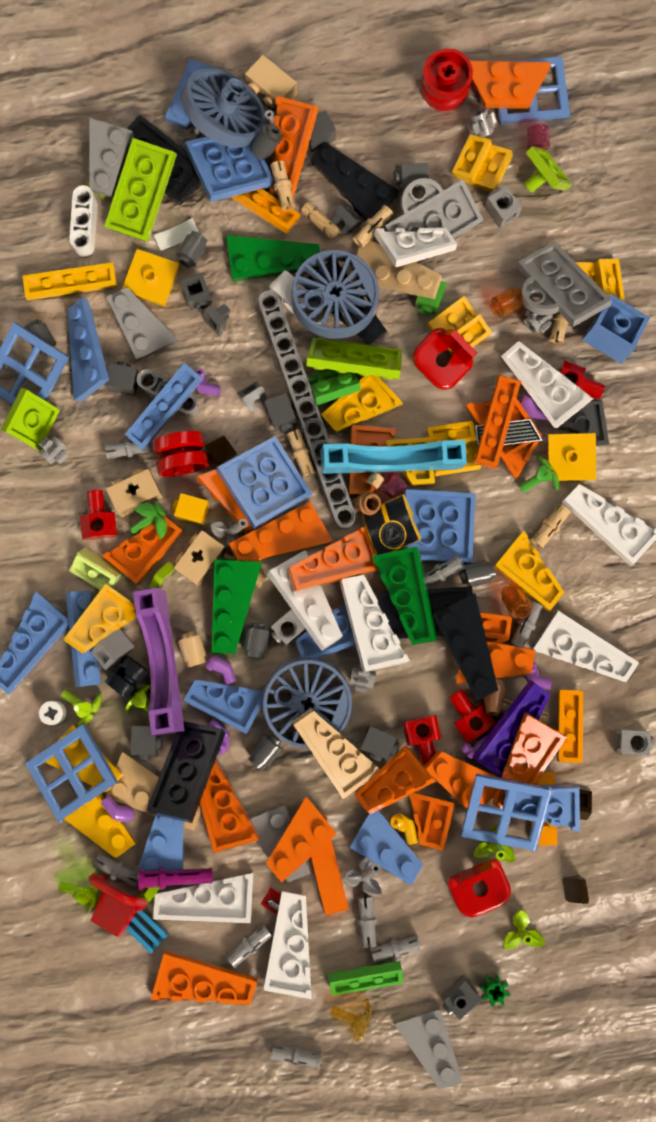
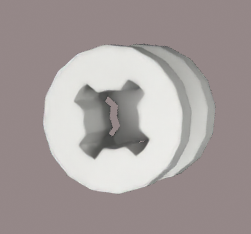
[39,701,67,725]

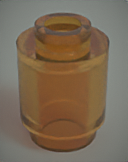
[490,287,524,318]
[501,584,533,619]

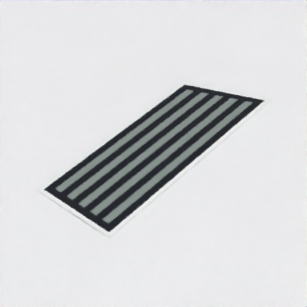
[475,419,543,445]

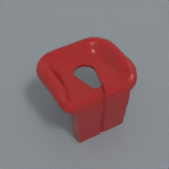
[413,328,478,390]
[448,858,511,917]
[88,873,147,937]

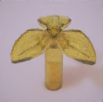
[330,998,371,1042]

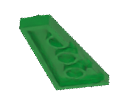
[226,235,320,282]
[371,546,437,645]
[212,558,263,654]

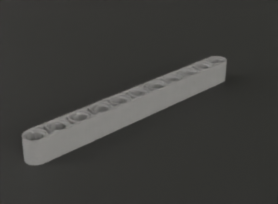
[258,290,355,530]

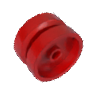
[421,49,473,111]
[152,431,209,477]

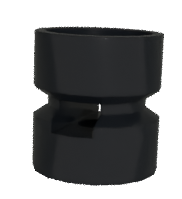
[105,654,150,700]

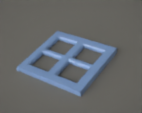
[497,57,570,125]
[0,322,69,405]
[25,724,118,823]
[461,773,553,852]

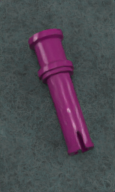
[138,867,213,891]

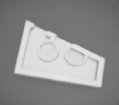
[374,228,457,267]

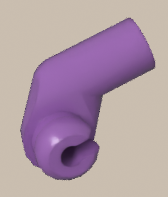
[519,393,548,420]

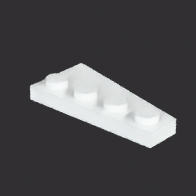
[501,341,594,428]
[562,484,656,566]
[267,550,342,651]
[339,575,410,673]
[532,610,639,682]
[153,873,254,923]
[264,890,312,999]

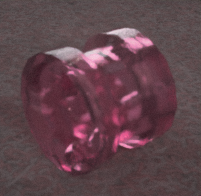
[527,124,550,150]
[379,472,408,499]

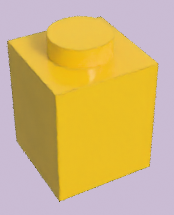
[172,493,210,526]

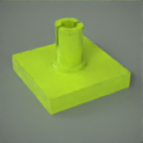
[524,146,573,193]
[0,388,60,451]

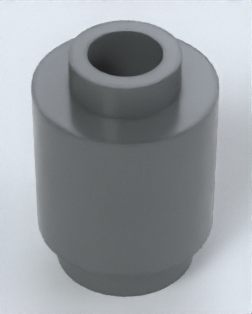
[251,124,282,160]
[176,231,207,267]
[25,319,56,355]
[459,560,496,587]
[243,623,270,658]
[248,734,283,770]

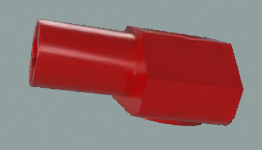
[559,360,605,400]
[80,490,117,540]
[448,689,496,743]
[402,714,442,766]

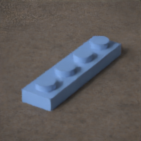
[125,363,204,450]
[66,591,101,687]

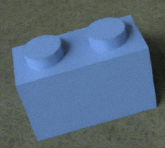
[582,294,650,364]

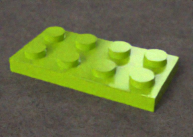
[104,138,177,243]
[306,337,403,380]

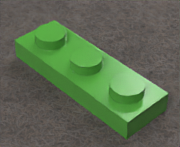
[328,961,404,996]

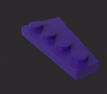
[472,680,551,777]

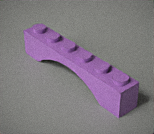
[133,588,185,735]

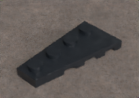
[312,142,399,228]
[433,593,498,701]

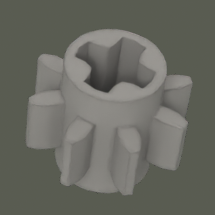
[467,108,497,137]
[524,310,553,333]
[39,436,68,464]
[350,663,376,693]

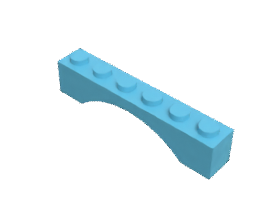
[321,440,467,474]

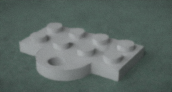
[384,178,484,238]
[517,242,612,327]

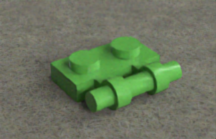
[307,369,361,405]

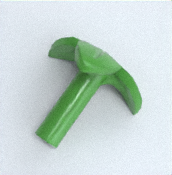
[519,456,559,493]
[130,502,167,539]

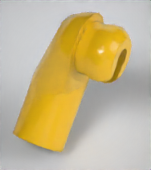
[390,814,419,845]

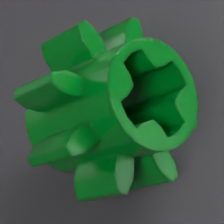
[479,973,511,1007]

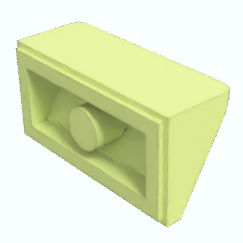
[69,548,122,590]

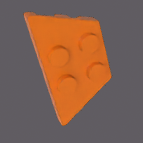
[470,61,551,109]
[465,398,542,480]

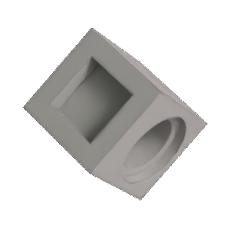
[485,186,522,228]
[271,609,306,646]
[91,629,134,670]
[615,729,654,756]

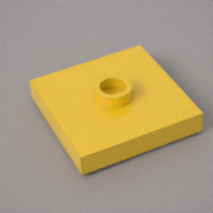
[121,249,180,307]
[548,433,596,481]

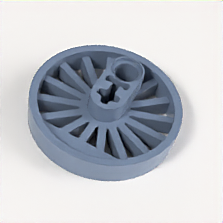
[182,68,266,148]
[291,250,379,339]
[262,656,352,748]

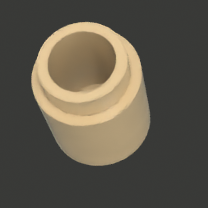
[178,631,206,668]

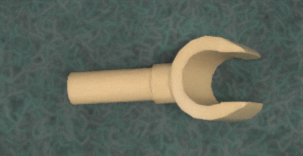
[366,472,384,490]

